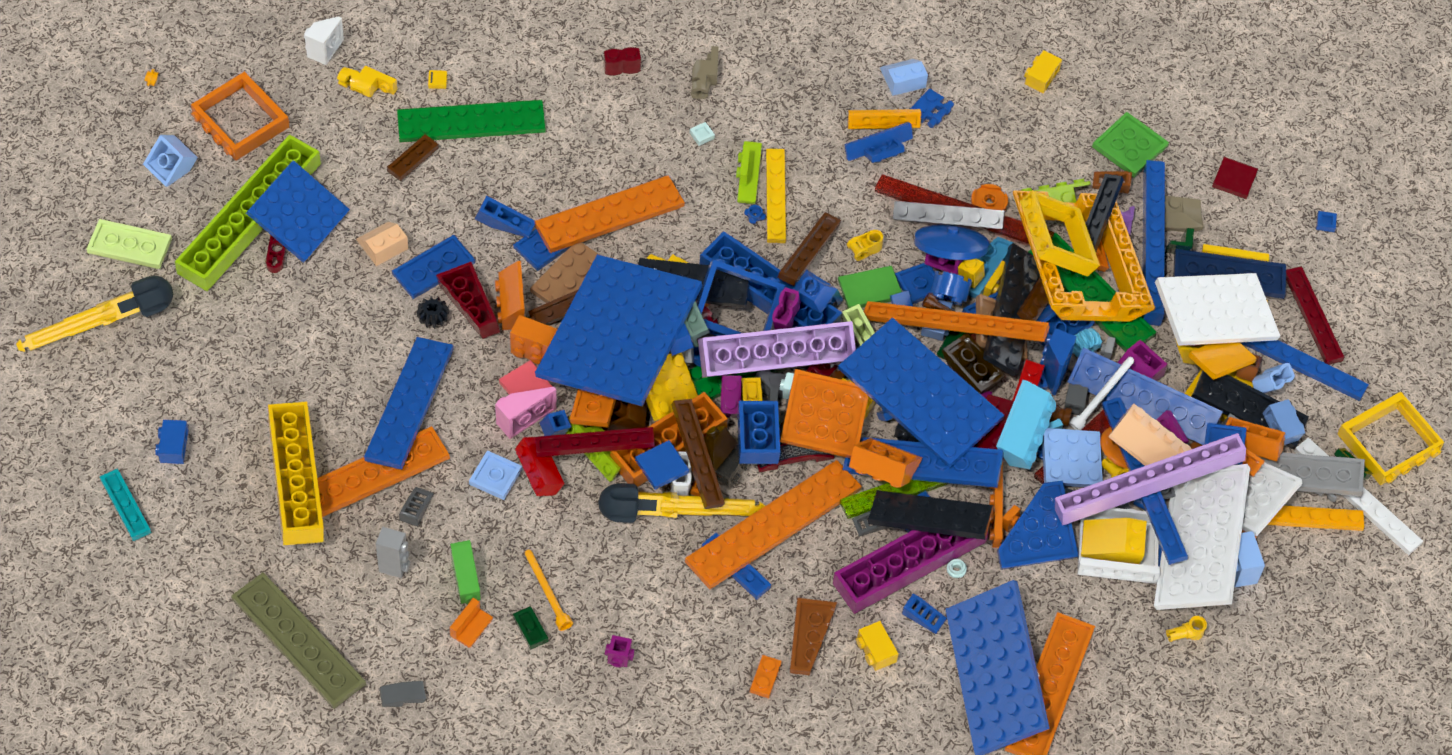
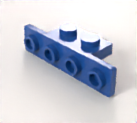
[845,122,913,163]

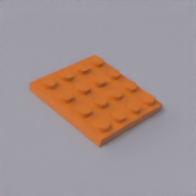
[780,369,869,458]

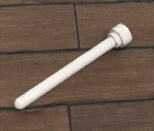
[1069,357,1134,430]

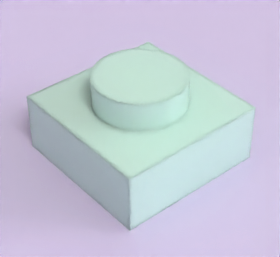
[690,122,715,146]
[780,372,794,399]

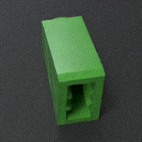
[450,540,481,604]

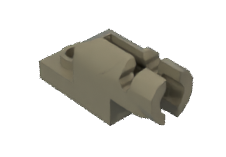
[691,46,719,99]

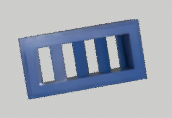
[902,593,947,634]

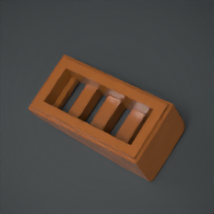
[1092,171,1132,194]
[1236,354,1262,382]

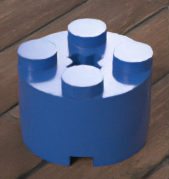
[930,271,972,307]

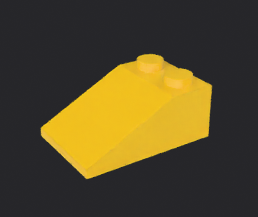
[1081,518,1147,564]

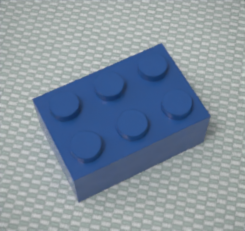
[737,401,780,464]

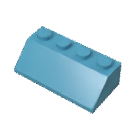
[996,380,1056,469]

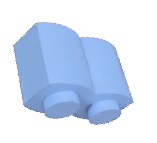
[1252,363,1295,393]

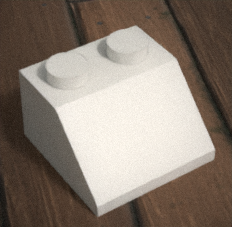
[304,17,344,65]

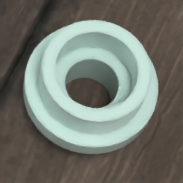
[947,559,967,578]

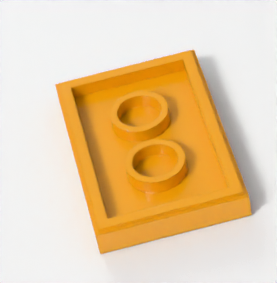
[1188,342,1256,380]

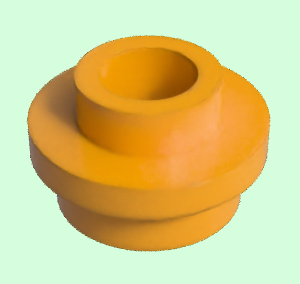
[144,69,159,86]

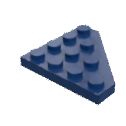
[997,480,1078,570]

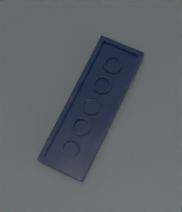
[1173,249,1286,299]

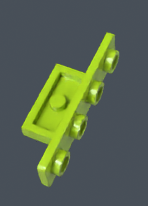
[736,141,762,204]
[1021,178,1091,203]
[566,417,620,482]

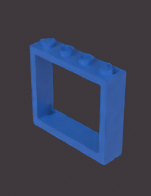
[697,259,785,336]

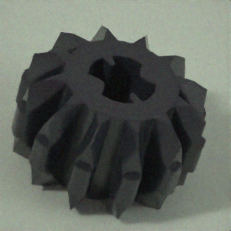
[417,296,449,329]

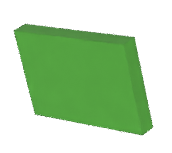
[838,265,901,309]

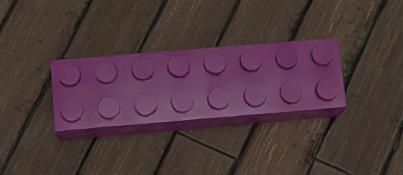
[832,530,989,614]

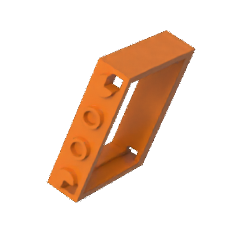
[191,71,289,161]

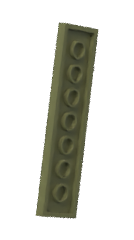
[231,572,366,709]

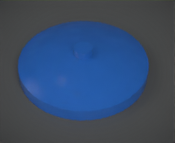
[914,225,989,260]

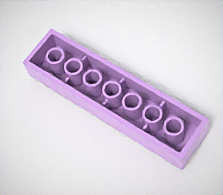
[698,321,856,378]

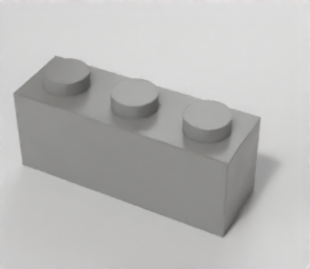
[376,527,410,578]

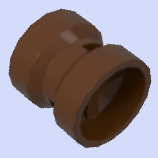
[1049,405,1072,427]

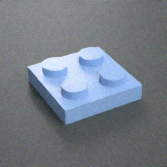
[469,451,522,500]

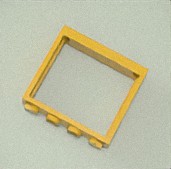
[1020,190,1100,277]
[1337,392,1444,486]

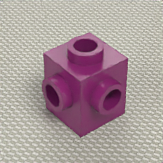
[604,635,635,668]

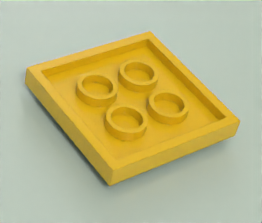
[646,352,698,421]

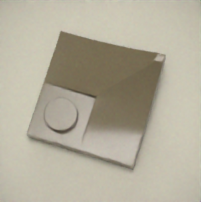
[1165,195,1204,232]

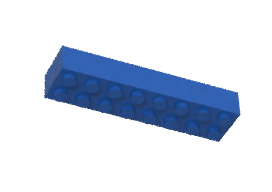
[699,231,842,328]

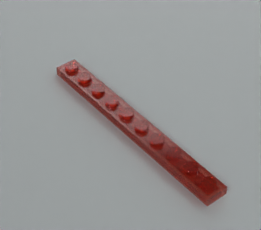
[875,174,1054,244]

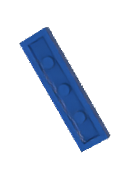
[702,533,771,600]

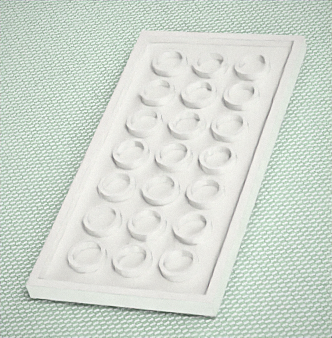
[1154,464,1250,610]

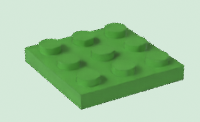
[1092,112,1169,178]

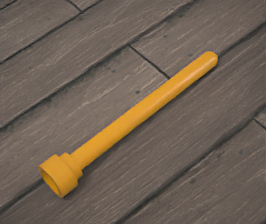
[525,549,573,631]

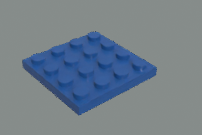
[246,160,350,263]

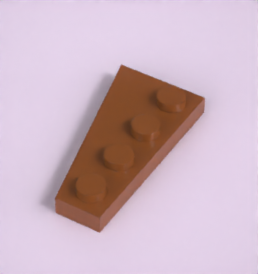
[790,598,837,675]

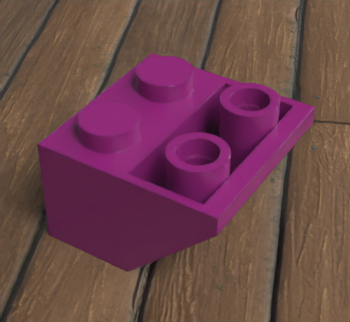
[1117,340,1168,381]

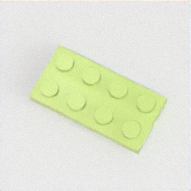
[87,219,172,269]

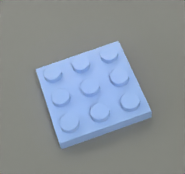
[1042,428,1103,487]

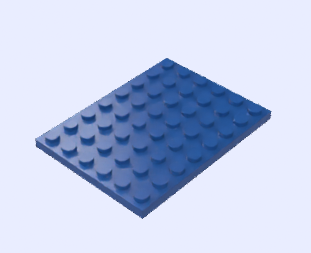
[535,254,702,406]

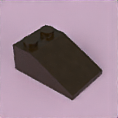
[942,333,1005,394]

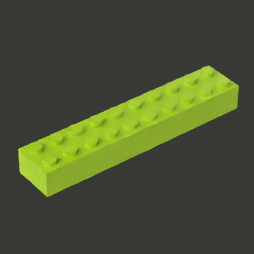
[175,134,321,292]

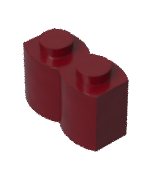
[604,47,641,76]

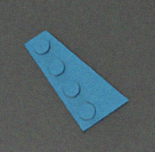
[968,237,1013,298]

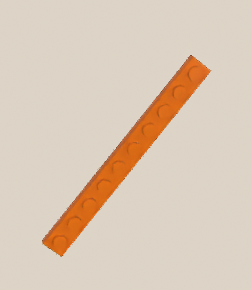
[863,301,1050,342]

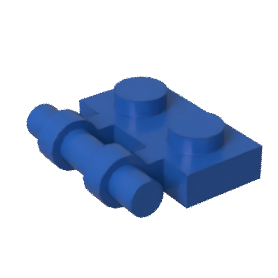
[910,88,954,128]

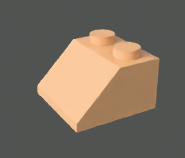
[357,222,408,266]

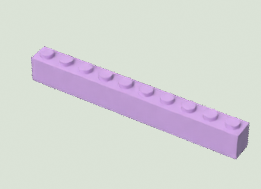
[1055,433,1246,525]

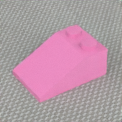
[495,387,557,439]

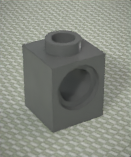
[1064,384,1088,416]

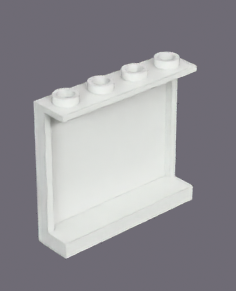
[1077,507,1160,584]

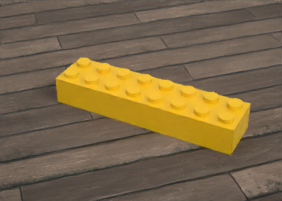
[268,402,324,545]

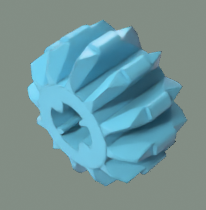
[1073,328,1102,358]

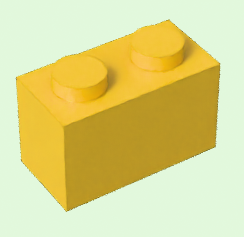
[1024,50,1062,94]
[856,621,898,671]

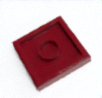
[1212,157,1258,199]

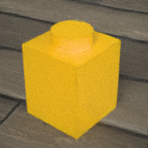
[958,259,985,289]

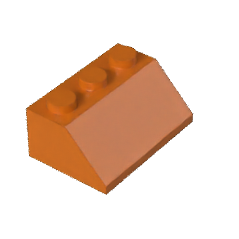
[495,261,525,330]
[849,438,922,488]

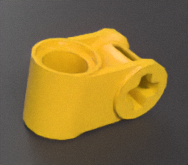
[847,229,883,261]

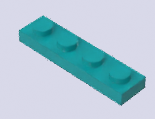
[99,468,151,541]

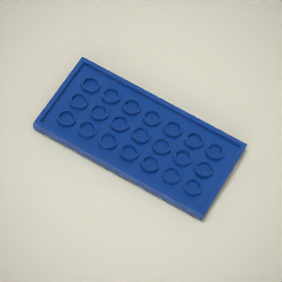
[838,317,1004,468]
[945,580,1050,755]

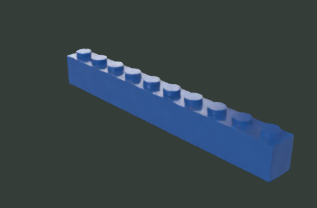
[1142,160,1165,326]

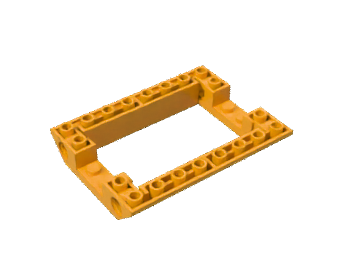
[1013,190,1155,322]

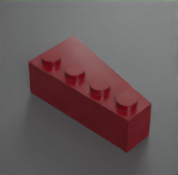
[436,262,500,339]

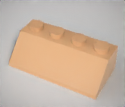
[1109,404,1192,466]

